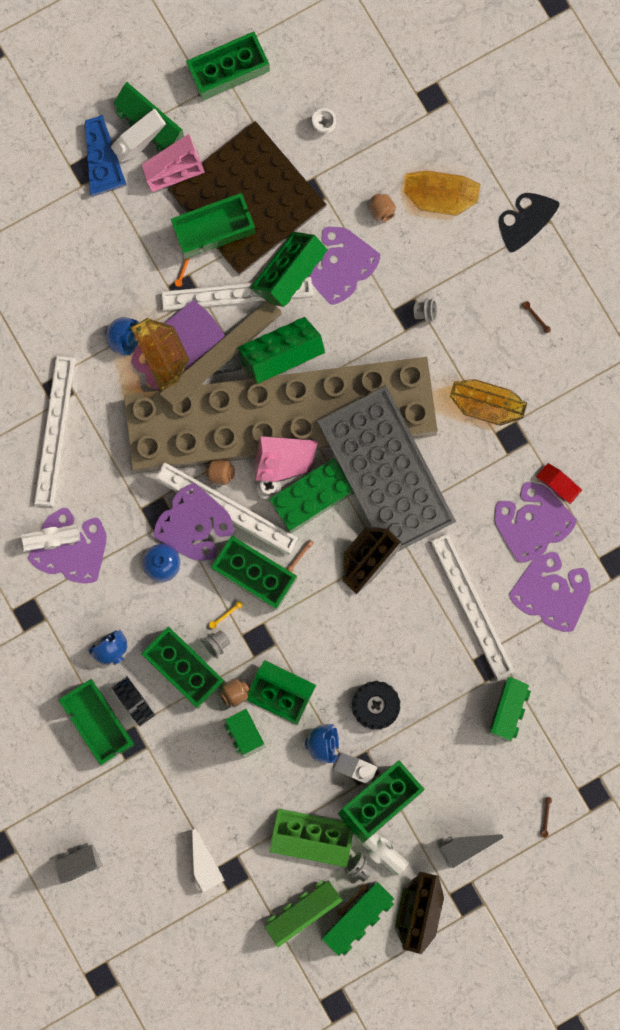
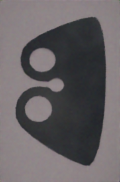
[499,193,560,252]

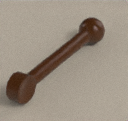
[523,301,551,333]
[541,797,552,838]

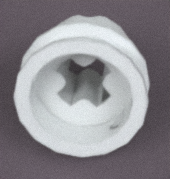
[312,108,336,134]
[257,481,281,501]

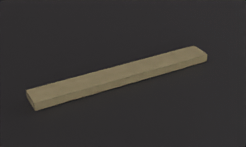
[160,301,282,409]

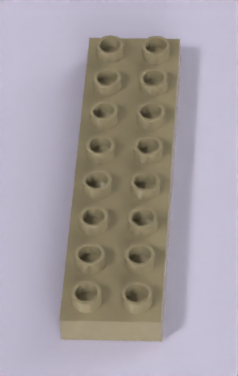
[124,357,438,473]

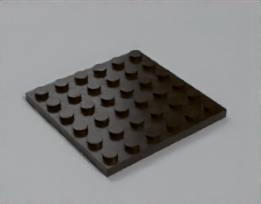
[168,121,327,276]

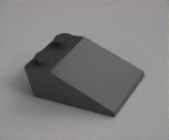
[438,834,504,868]
[56,843,103,884]

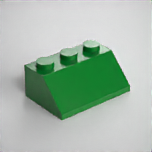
[246,660,316,725]
[488,677,531,742]

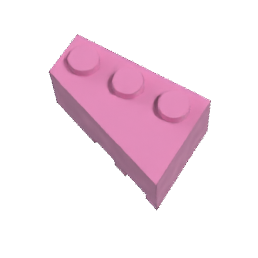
[142,134,205,192]

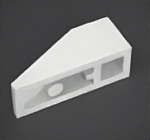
[111,109,166,162]
[192,829,225,892]

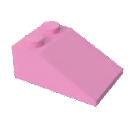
[254,436,318,482]

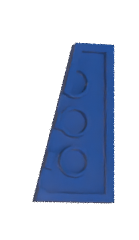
[85,115,126,197]

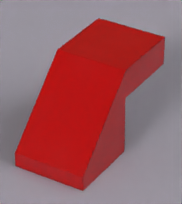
[536,463,582,504]

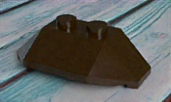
[343,526,402,595]
[395,872,444,954]

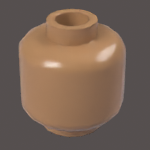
[368,193,396,222]
[205,460,235,485]
[219,678,249,707]

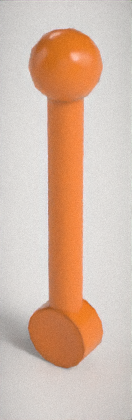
[175,258,190,287]

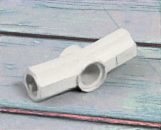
[20,524,81,552]
[354,833,409,876]

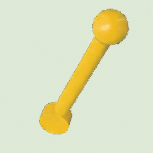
[209,601,243,629]

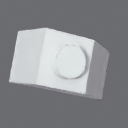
[334,752,377,785]

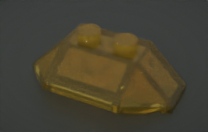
[404,170,481,216]
[131,318,190,391]
[450,379,527,426]

